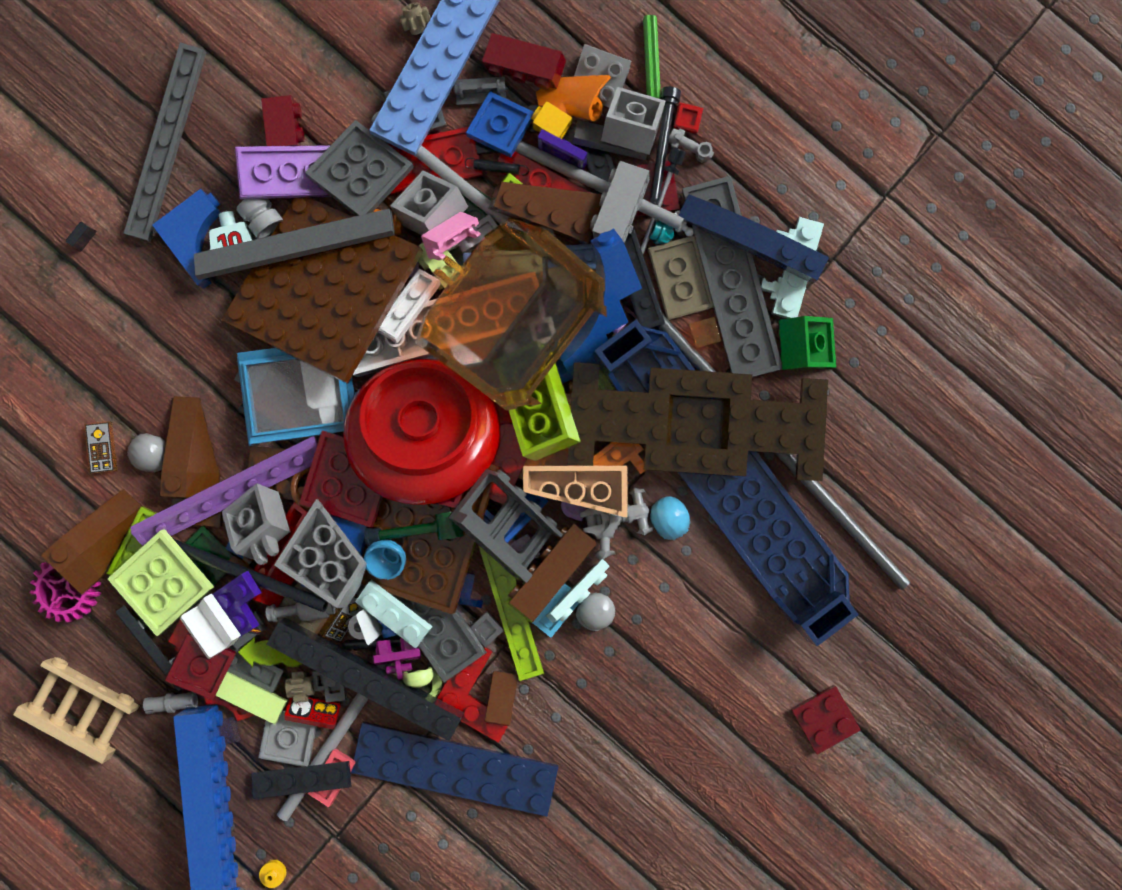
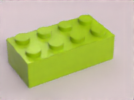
[494,342,580,461]

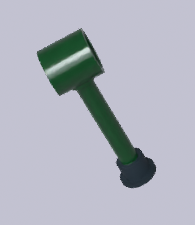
[364,511,464,547]

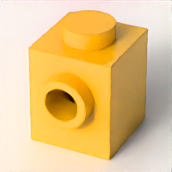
[531,101,572,139]

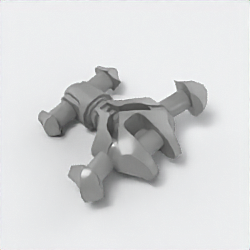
[580,488,653,560]

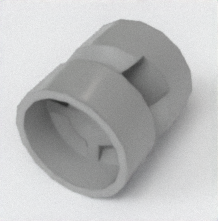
[236,198,283,239]

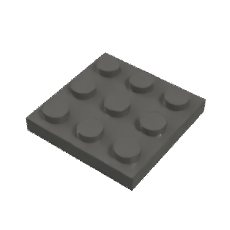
[305,120,413,216]

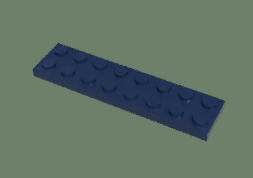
[351,722,558,817]

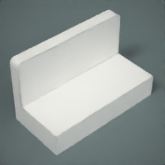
[180,594,241,659]

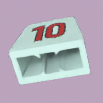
[209,211,255,250]

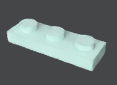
[546,559,609,623]
[355,580,432,648]

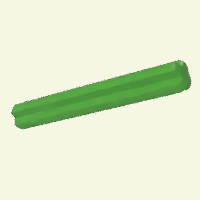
[643,15,661,99]

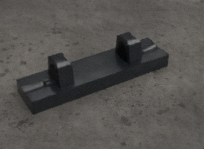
[116,606,184,693]

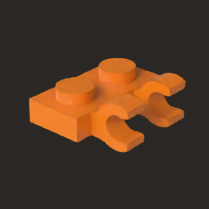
[593,442,646,475]

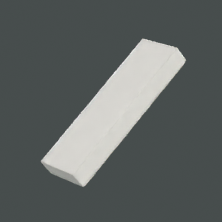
[378,269,441,343]

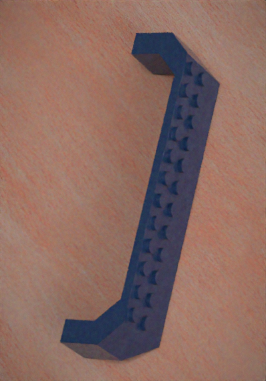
[592,319,859,646]

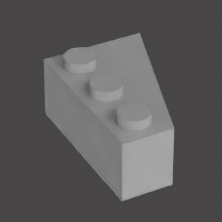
[590,161,650,243]

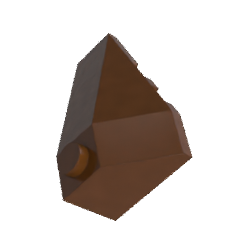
[160,396,220,498]
[41,489,141,595]

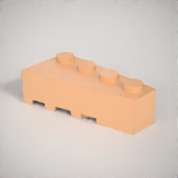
[523,466,628,518]

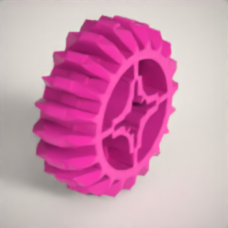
[30,562,101,622]

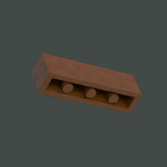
[507,524,597,623]

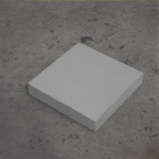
[258,710,317,767]

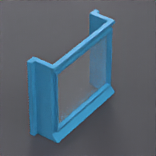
[237,348,355,446]

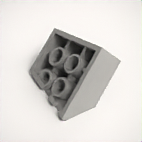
[274,499,367,608]

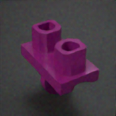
[373,638,421,680]

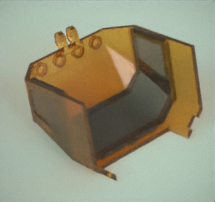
[415,218,607,411]

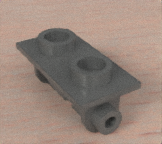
[455,77,506,105]

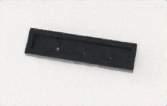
[251,761,352,799]

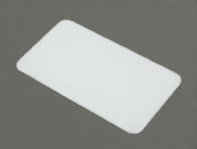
[356,609,382,645]

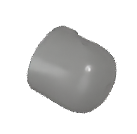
[576,593,615,631]

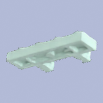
[760,217,824,319]

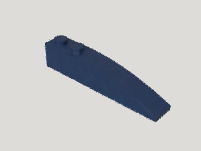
[678,194,829,284]

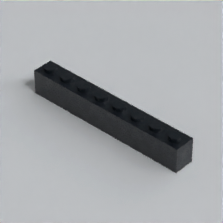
[266,618,464,741]

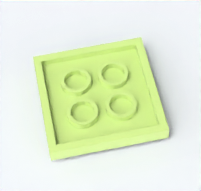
[108,529,214,636]

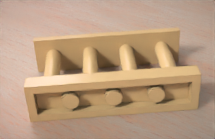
[13,657,140,764]

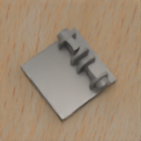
[574,44,632,108]

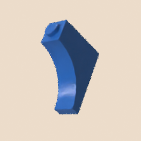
[152,189,221,288]

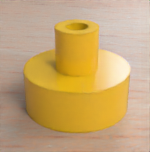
[259,860,286,888]

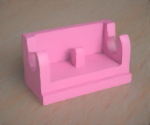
[421,212,481,261]

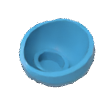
[364,540,406,580]

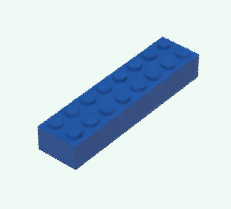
[173,704,240,890]

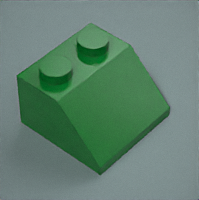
[779,316,836,370]

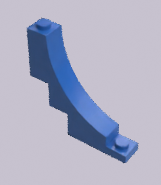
[555,228,642,384]

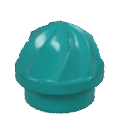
[649,220,674,244]

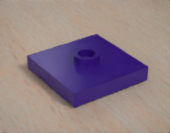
[538,129,588,170]

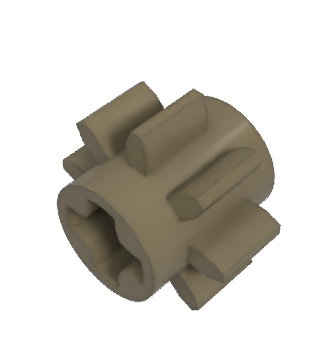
[399,2,431,35]
[285,671,315,703]

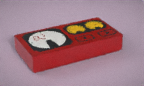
[284,697,341,730]

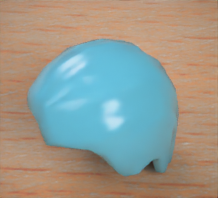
[650,496,690,540]

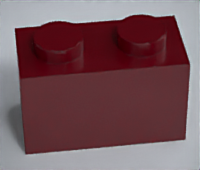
[261,95,305,146]

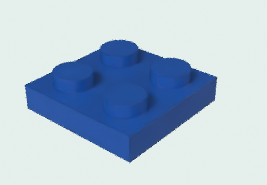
[466,91,534,158]

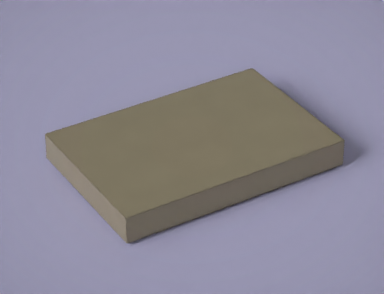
[647,236,714,320]

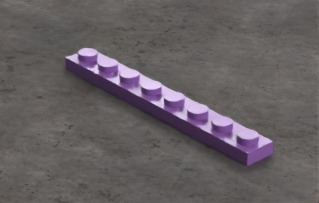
[131,436,318,546]

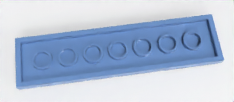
[369,0,500,156]

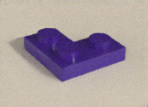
[212,571,262,638]

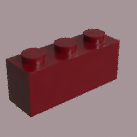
[482,33,566,89]

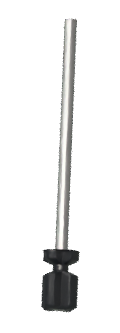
[641,147,686,254]

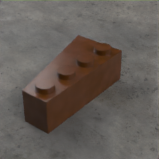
[488,182,602,244]

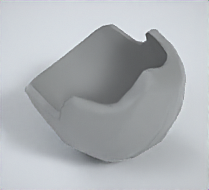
[127,433,166,472]

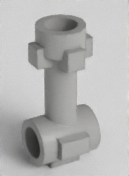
[668,128,714,163]

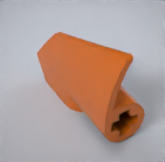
[536,75,611,121]

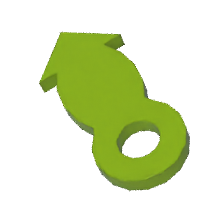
[238,637,302,668]

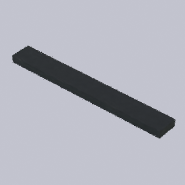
[580,145,665,329]

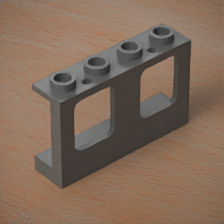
[449,469,563,583]

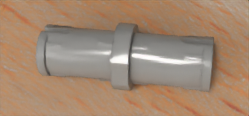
[143,692,198,714]

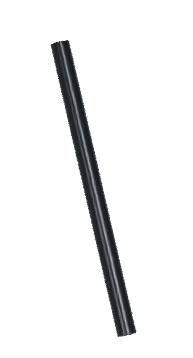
[173,538,329,612]

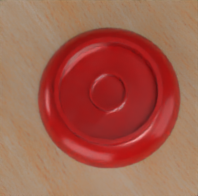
[343,359,500,505]

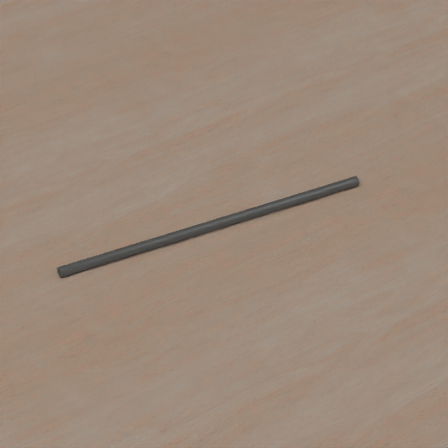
[658,315,910,590]

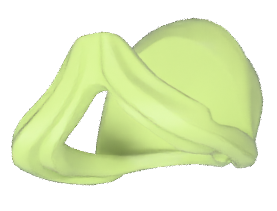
[402,667,442,697]

